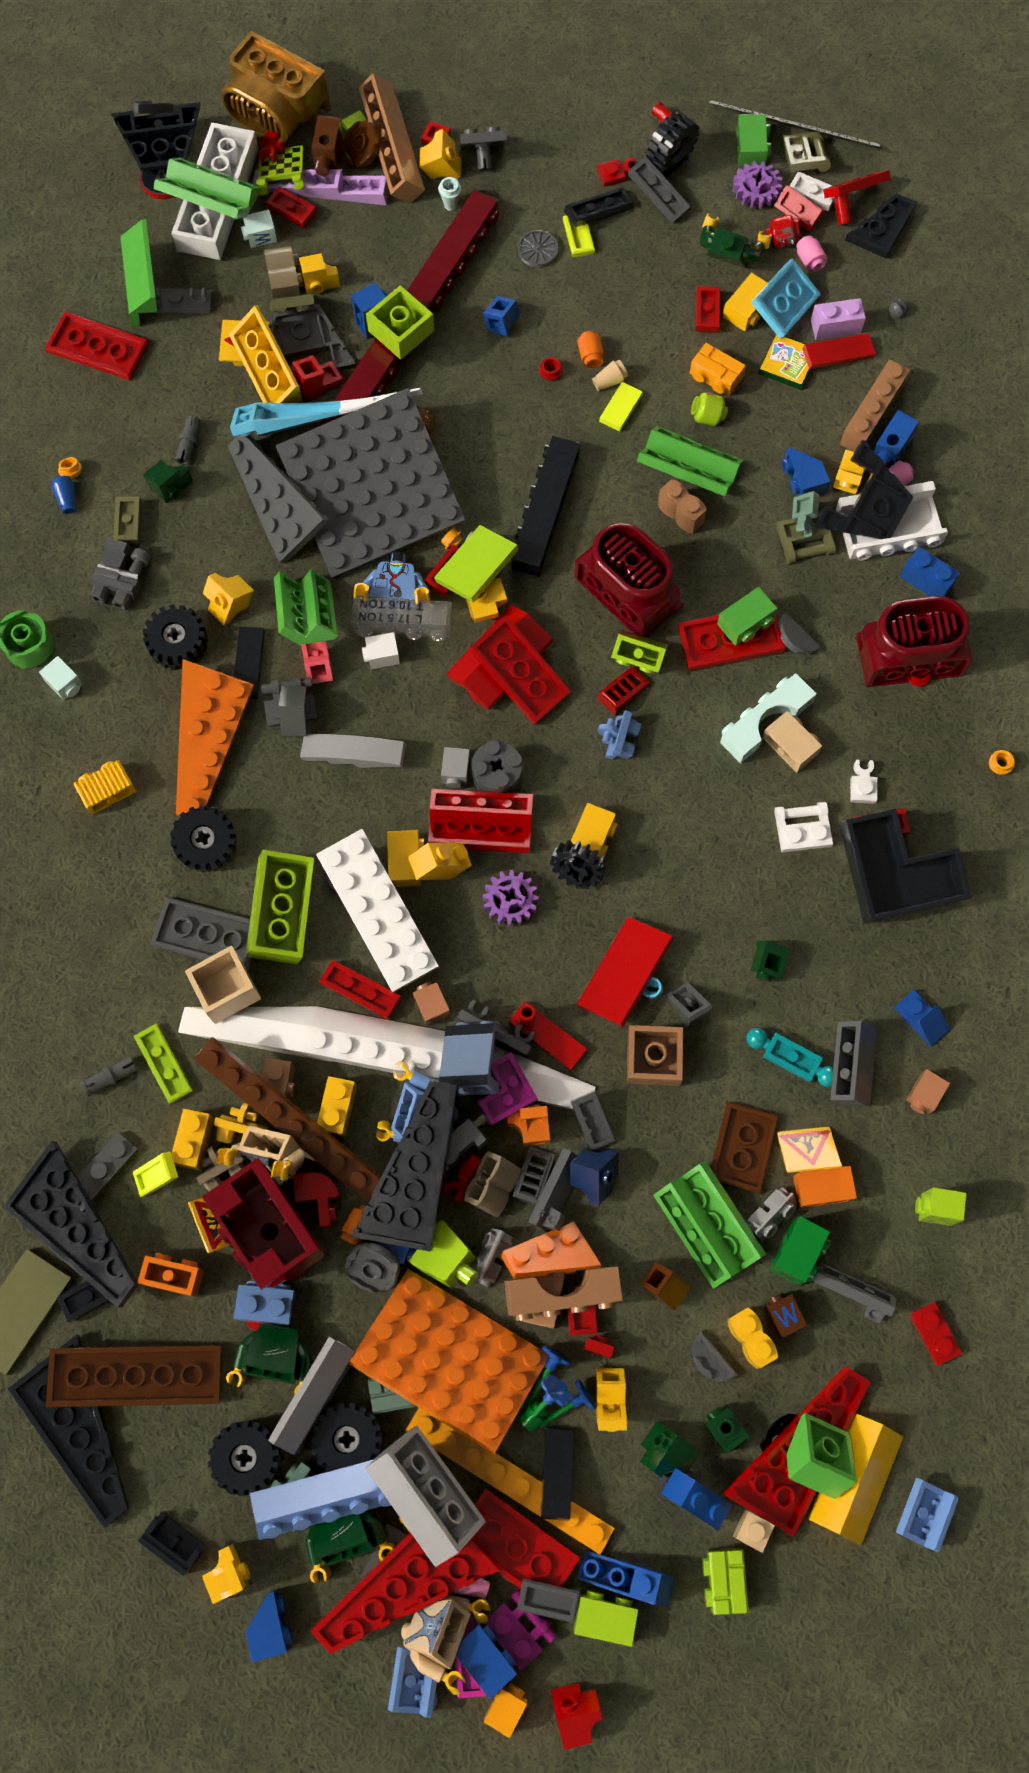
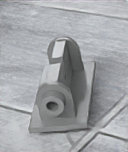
[747,1187,797,1243]
[470,1228,513,1288]

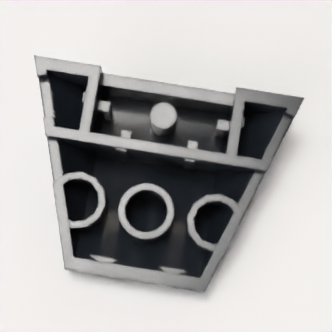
[111,102,201,171]

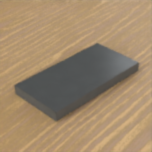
[150,897,254,972]

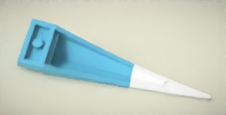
[230,388,422,436]

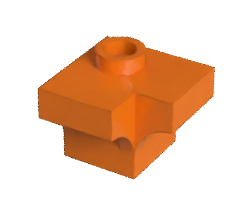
[507,1105,550,1147]

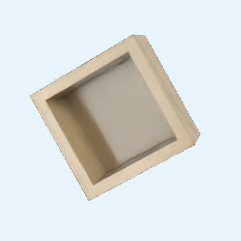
[185,945,262,1024]

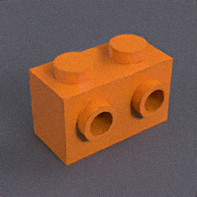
[137,1253,204,1298]

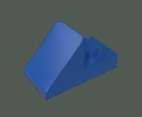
[894,990,950,1047]

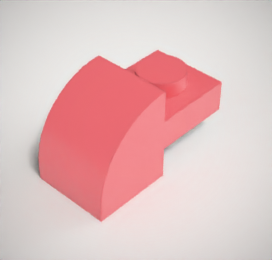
[301,641,333,684]

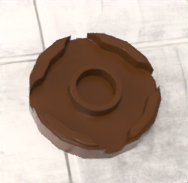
[342,120,381,168]

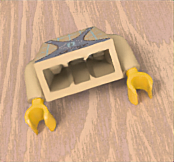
[217,1126,305,1181]
[401,1594,490,1695]

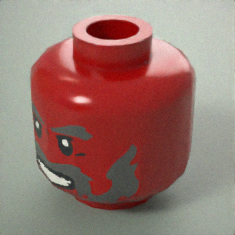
[766,215,801,249]

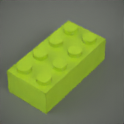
[246,850,314,965]

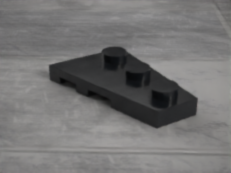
[845,193,917,258]

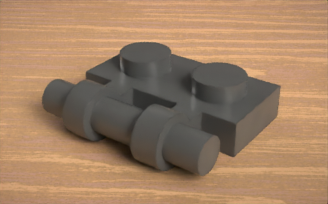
[261,676,317,727]

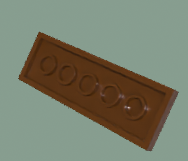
[46,1345,221,1408]

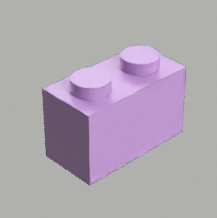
[811,298,865,340]

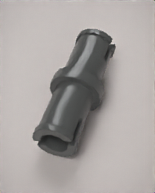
[175,415,201,465]
[81,1056,137,1096]

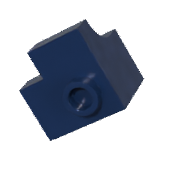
[570,1149,619,1206]

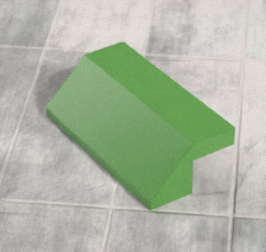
[154,158,261,219]
[120,219,157,328]
[637,426,744,496]
[274,569,338,645]
[653,1161,766,1289]

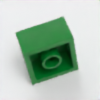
[769,1216,831,1286]

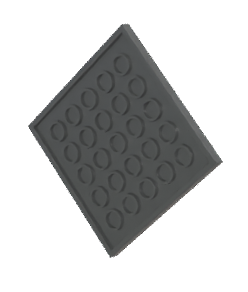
[276,388,466,579]

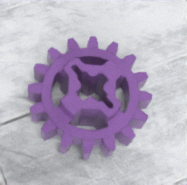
[733,161,782,209]
[483,870,539,927]

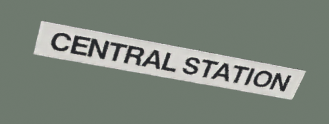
[709,100,880,147]

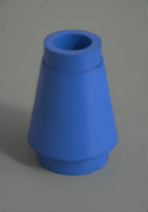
[51,476,77,514]

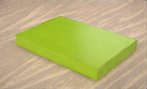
[434,525,519,603]

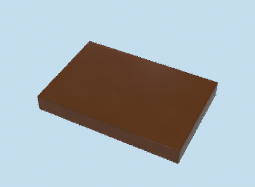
[711,1102,779,1195]

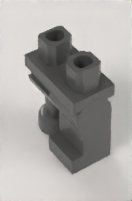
[90,537,152,611]
[444,1119,487,1179]

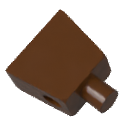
[312,115,344,176]

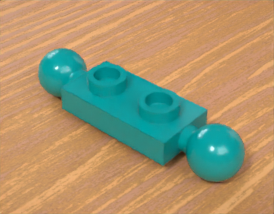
[746,1028,833,1087]

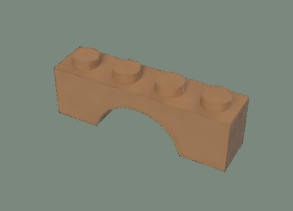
[840,359,910,452]
[504,1266,623,1321]

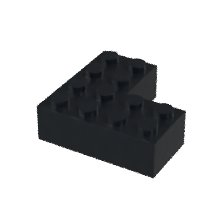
[839,808,972,924]

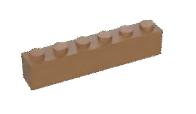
[359,73,425,203]

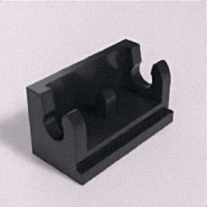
[138,1512,208,1576]

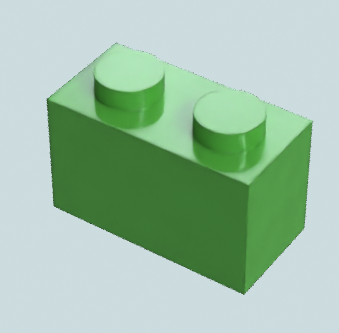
[736,114,771,166]
[717,587,777,646]

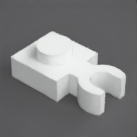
[851,760,877,804]

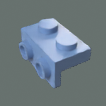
[233,1281,296,1326]
[896,1478,959,1552]
[388,1646,437,1718]

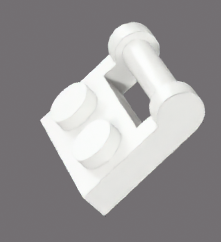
[774,802,833,853]

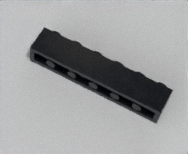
[510,436,580,577]

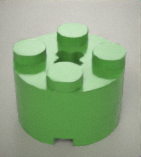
[0,610,54,669]

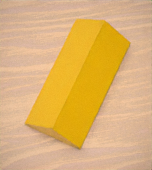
[229,305,302,403]
[808,1413,903,1545]

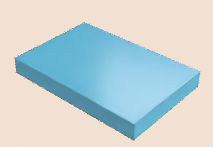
[751,258,821,338]

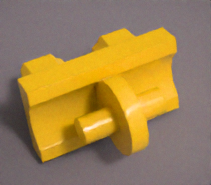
[214,1102,268,1143]

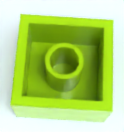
[366,285,435,360]

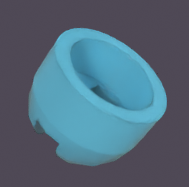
[643,977,663,999]

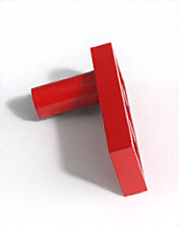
[823,170,891,225]
[509,1002,587,1071]

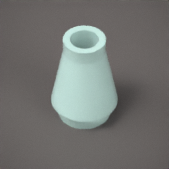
[438,177,461,211]

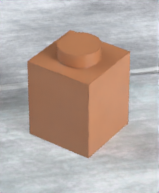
[413,982,451,1026]
[906,1069,950,1114]

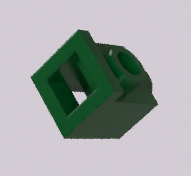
[750,941,790,982]
[704,1406,749,1454]

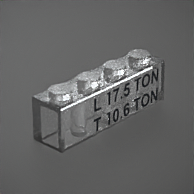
[351,597,453,641]

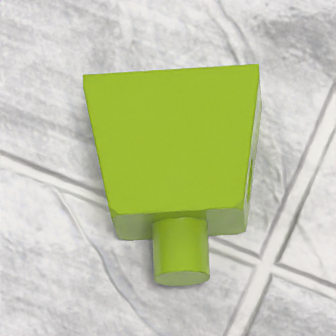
[409,1219,479,1288]

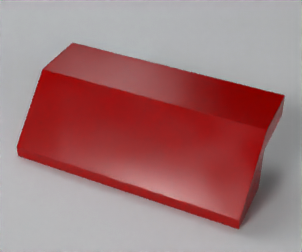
[446,605,554,710]
[428,789,533,853]

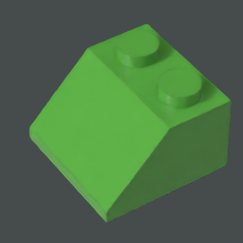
[786,1413,857,1499]

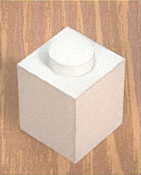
[362,632,400,669]

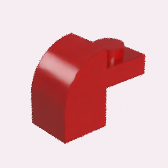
[291,356,343,399]
[293,1173,342,1229]

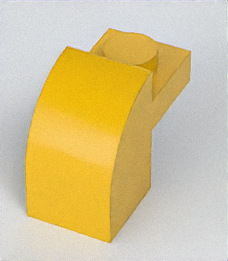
[833,449,864,494]
[596,1368,627,1432]

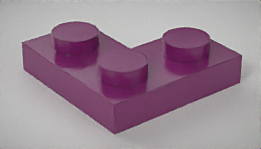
[477,1052,538,1126]

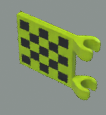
[256,145,304,195]

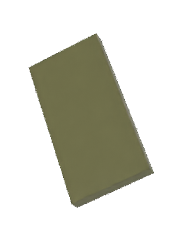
[0,1249,73,1375]

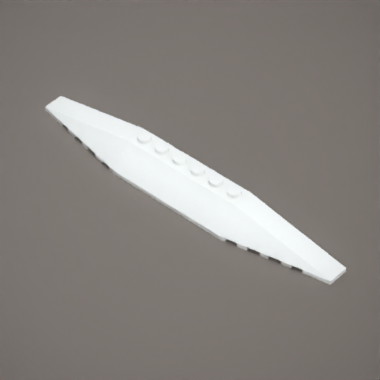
[178,1006,595,1110]

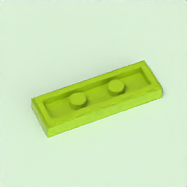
[134,1023,194,1105]

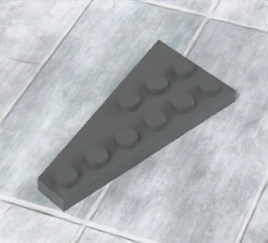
[228,434,330,563]

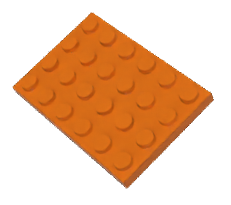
[349,1269,549,1454]

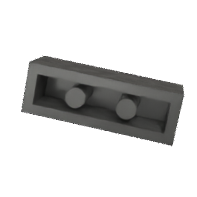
[830,1021,877,1107]

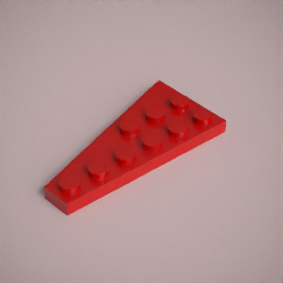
[723,1366,871,1537]
[311,1532,500,1654]

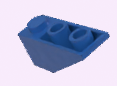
[578,1550,675,1606]

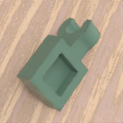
[792,491,819,539]

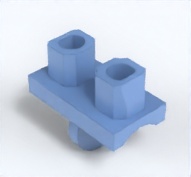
[597,710,641,759]

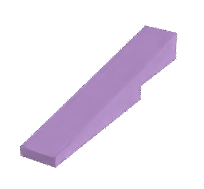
[253,169,389,205]

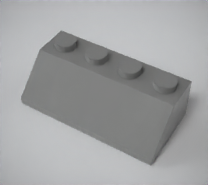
[366,1425,486,1567]

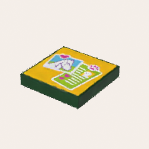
[758,334,811,390]

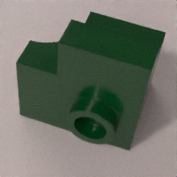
[143,460,193,503]
[640,1421,700,1477]

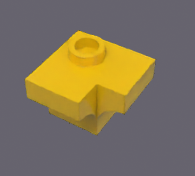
[419,129,461,179]
[299,253,340,294]
[203,573,254,625]
[466,578,507,623]
[202,1544,251,1604]

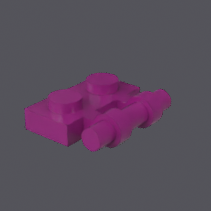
[483,1588,558,1671]

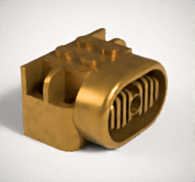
[221,31,331,143]

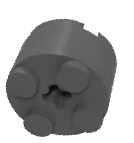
[472,740,522,793]

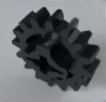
[550,840,607,889]

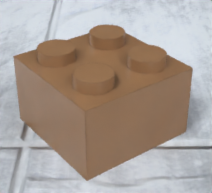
[627,1025,683,1086]

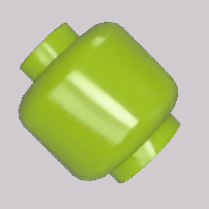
[691,392,728,427]

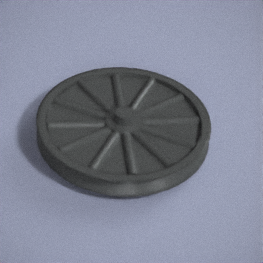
[518,230,559,268]

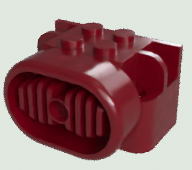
[574,523,684,638]
[856,596,972,688]
[202,1158,325,1290]

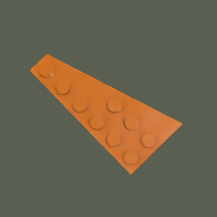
[176,659,254,817]

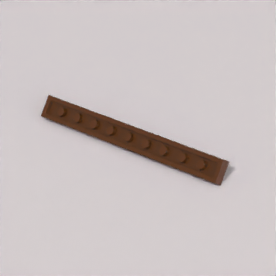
[194,1036,381,1204]

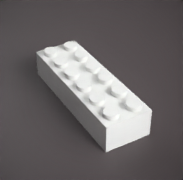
[172,123,259,260]
[316,829,439,992]

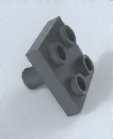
[459,127,506,170]

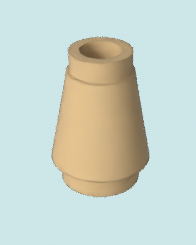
[592,360,628,391]

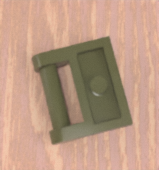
[783,132,831,172]
[270,294,314,314]
[776,512,835,564]

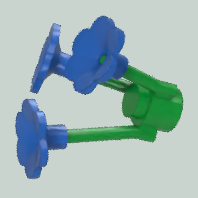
[518,1345,597,1432]

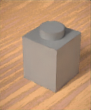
[441,747,470,788]

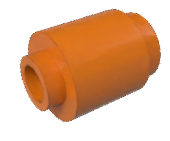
[577,331,604,368]
[340,1205,367,1246]

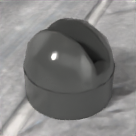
[888,299,907,319]

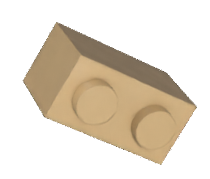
[762,711,822,773]

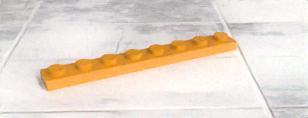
[405,1408,615,1554]

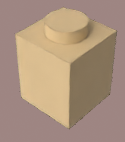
[733,1510,775,1553]

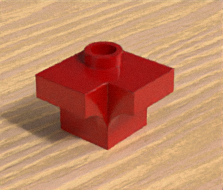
[551,1683,603,1750]

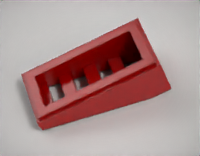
[598,666,650,716]

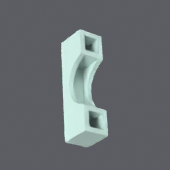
[720,673,816,764]

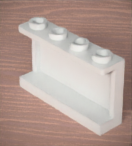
[836,481,948,561]

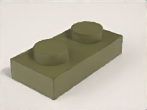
[113,496,142,544]

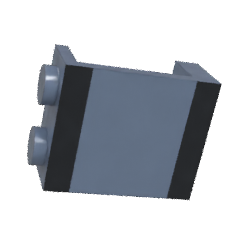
[439,1021,505,1096]

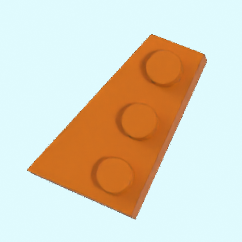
[501,1222,601,1279]

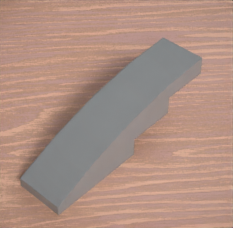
[300,734,406,768]

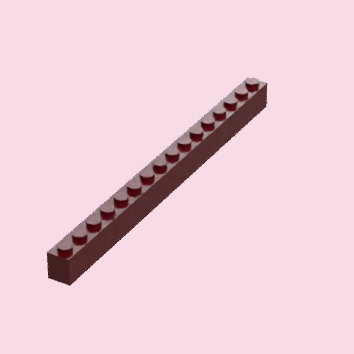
[287,190,499,475]

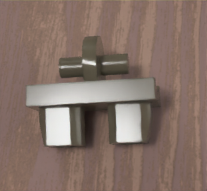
[196,1146,245,1191]

